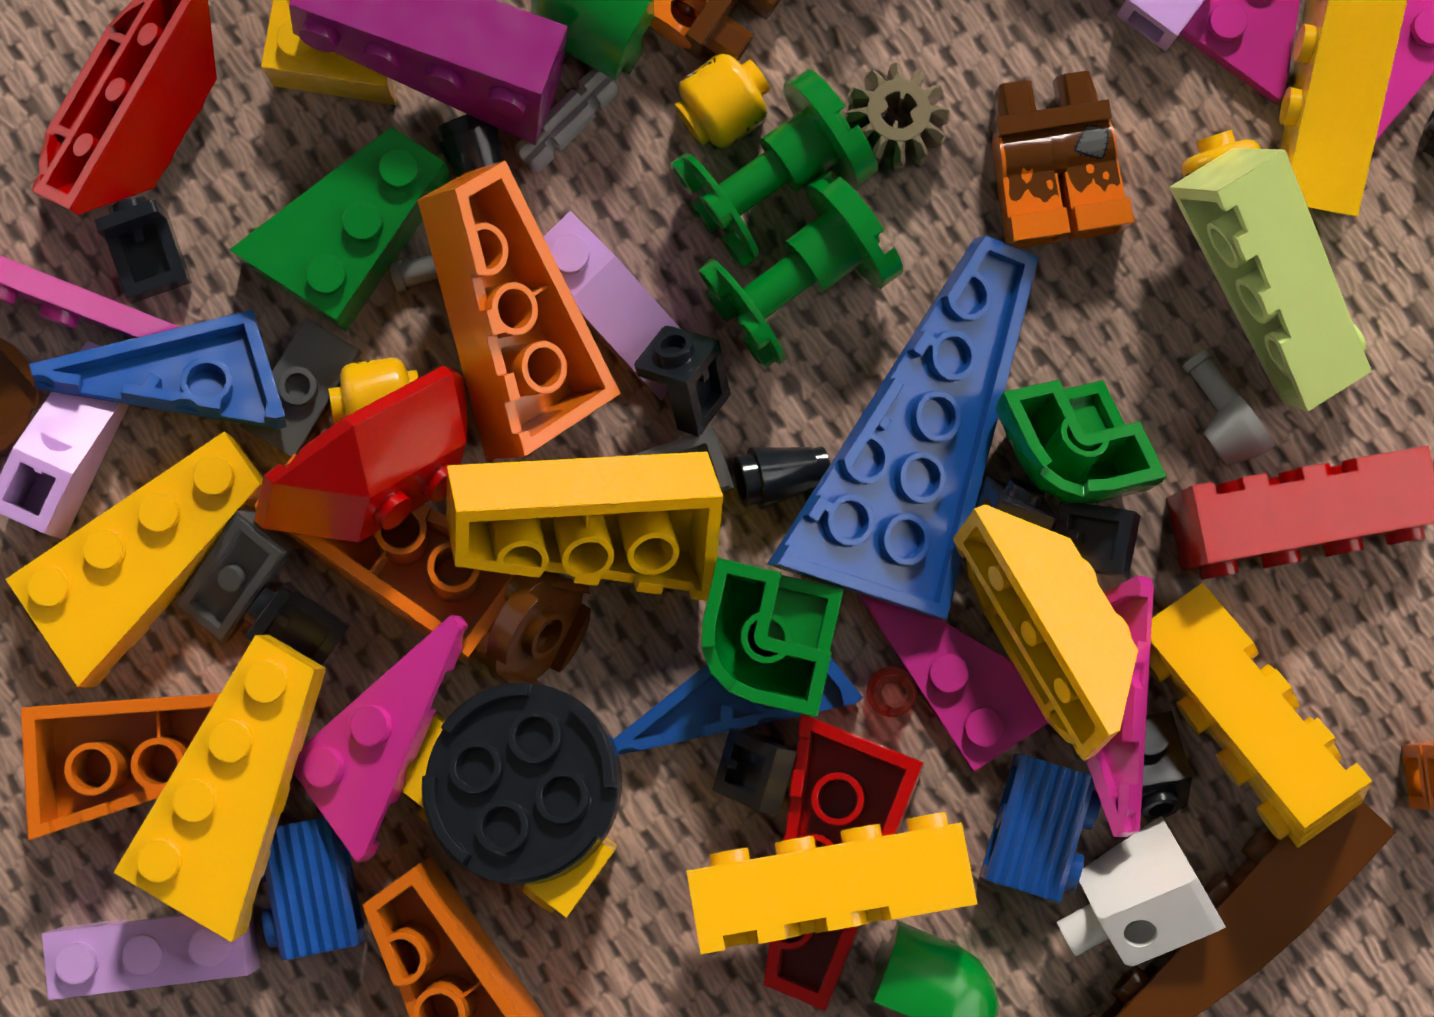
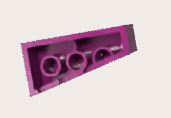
[289,0,568,146]

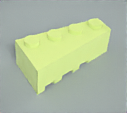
[1169,148,1372,411]

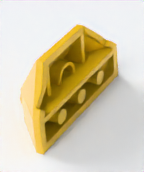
[953,504,1138,761]

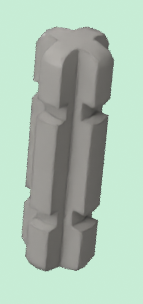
[514,68,618,173]

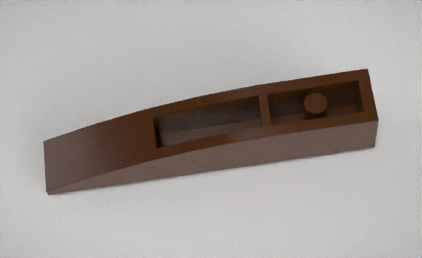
[1086,801,1396,1017]

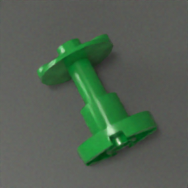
[670,69,878,269]
[698,170,903,369]

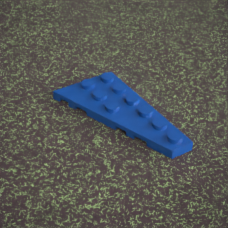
[767,235,1039,620]

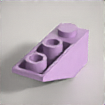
[0,340,129,540]

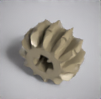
[843,62,951,173]

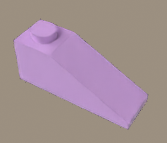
[544,211,681,401]

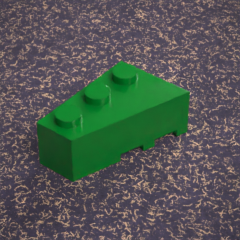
[229,127,451,332]

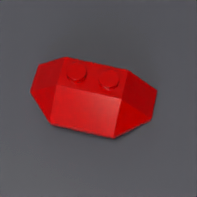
[32,0,217,215]
[254,365,468,542]

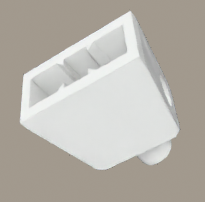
[1057,816,1226,966]

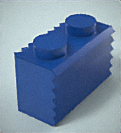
[979,754,1101,903]
[260,817,366,961]

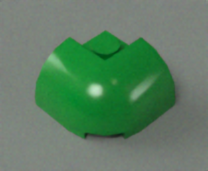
[531,0,654,81]
[995,379,1167,503]
[701,557,844,717]
[868,921,1000,1017]

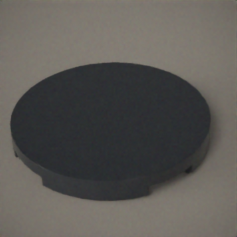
[422,682,622,885]

